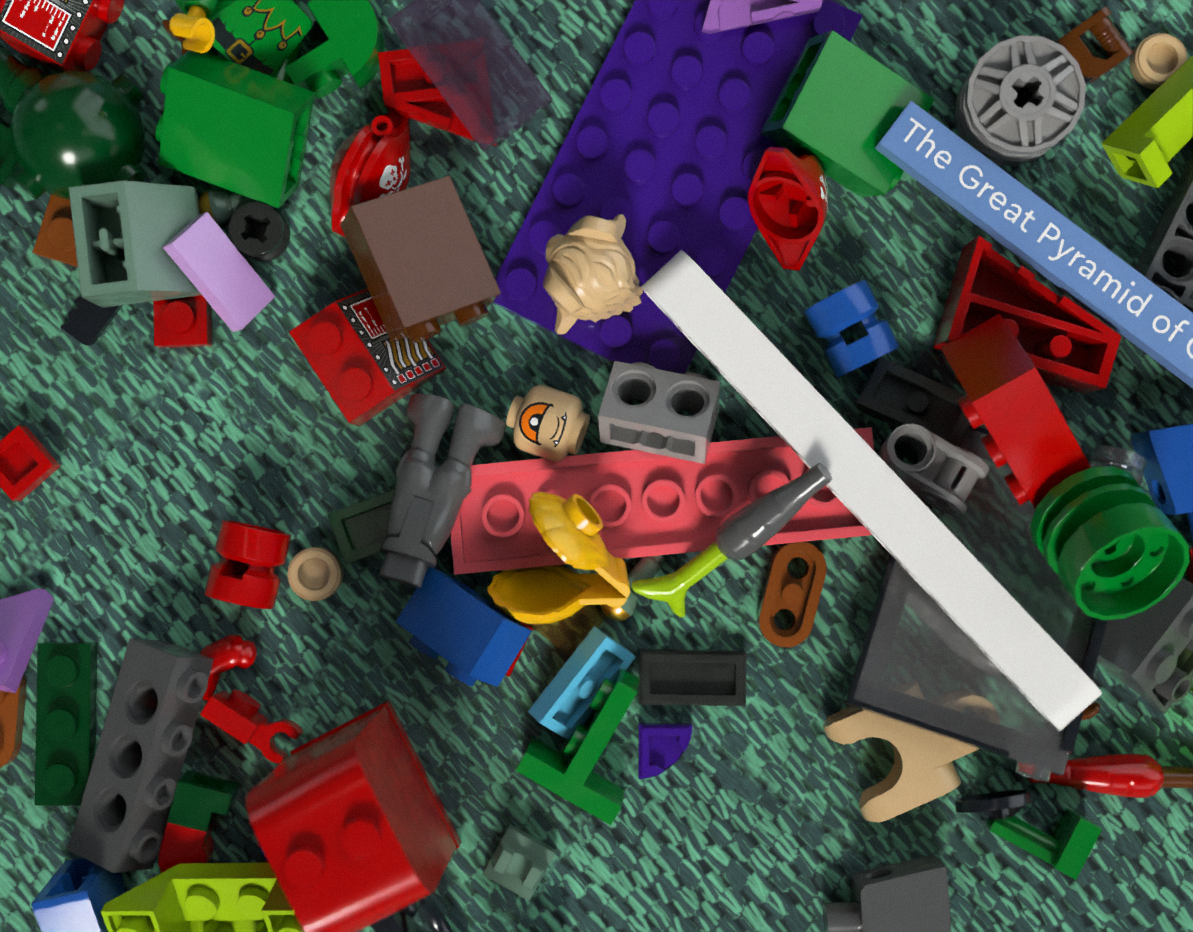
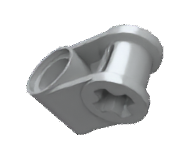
[878,424,990,517]

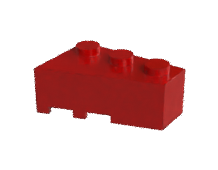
[932,235,1121,394]
[940,313,1092,510]

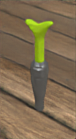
[631,463,832,618]

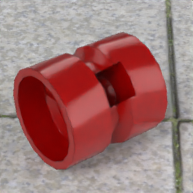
[204,520,292,609]

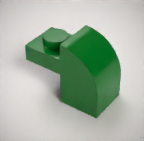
[284,0,385,98]

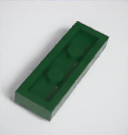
[35,642,97,806]

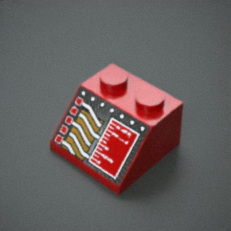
[0,0,124,72]
[289,288,446,427]

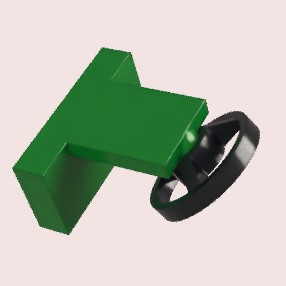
[954,790,1102,880]

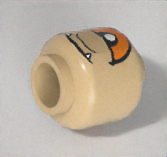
[506,384,590,462]

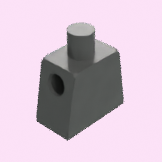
[823,855,951,932]

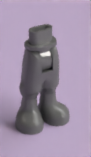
[379,394,507,588]

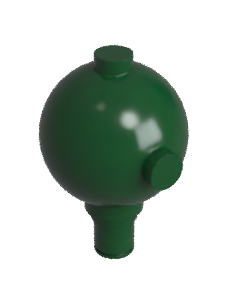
[0,45,145,200]

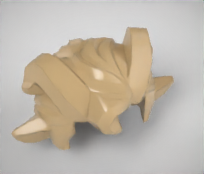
[543,214,643,334]

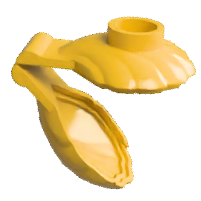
[487,492,630,624]

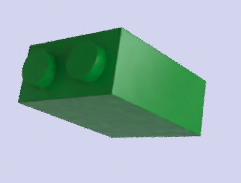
[761,30,935,197]
[155,50,315,209]

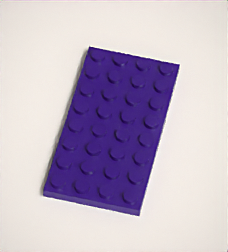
[492,0,863,374]

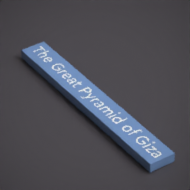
[874,101,1193,389]

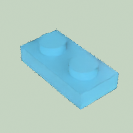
[528,626,636,740]

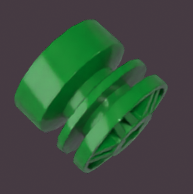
[1030,466,1189,620]

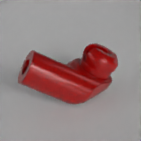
[200,635,257,701]

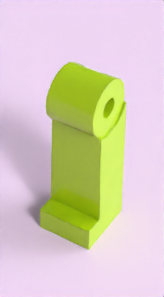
[1101,55,1193,188]

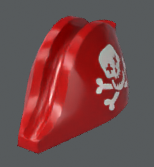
[329,112,411,238]
[748,147,828,271]

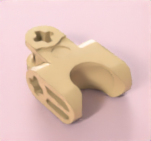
[823,681,999,823]

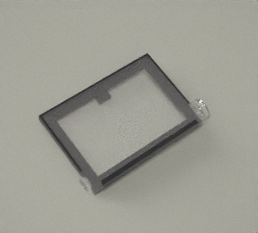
[845,425,1147,782]

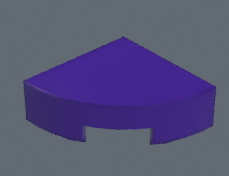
[638,723,692,779]

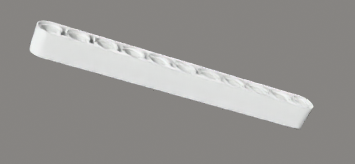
[641,250,1102,732]

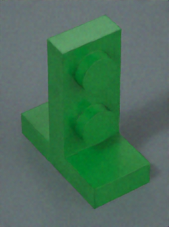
[516,668,640,825]

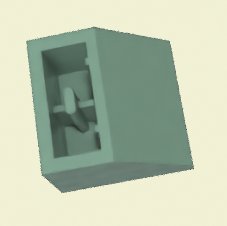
[69,180,201,308]

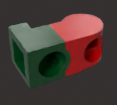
[158,770,240,873]

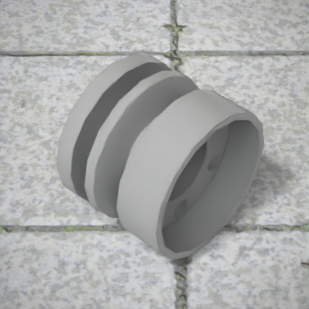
[954,35,1086,166]

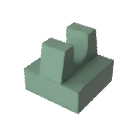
[482,824,556,901]

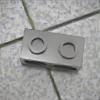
[598,361,720,464]

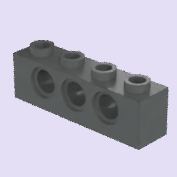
[67,638,214,873]

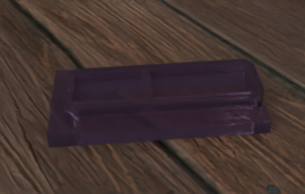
[387,0,553,152]

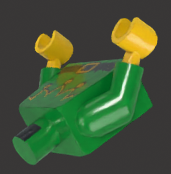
[169,0,312,84]

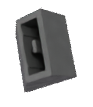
[1097,578,1193,714]

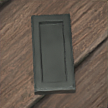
[638,649,747,706]

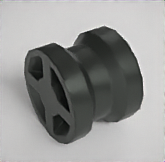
[229,202,290,262]

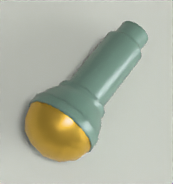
[198,188,270,226]
[600,555,665,621]

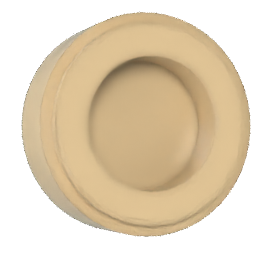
[1130,33,1188,90]
[287,547,343,601]

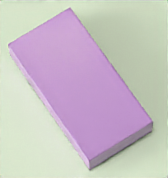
[163,212,275,332]

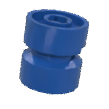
[804,280,900,378]

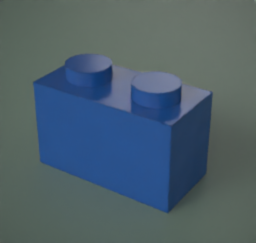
[396,567,532,687]

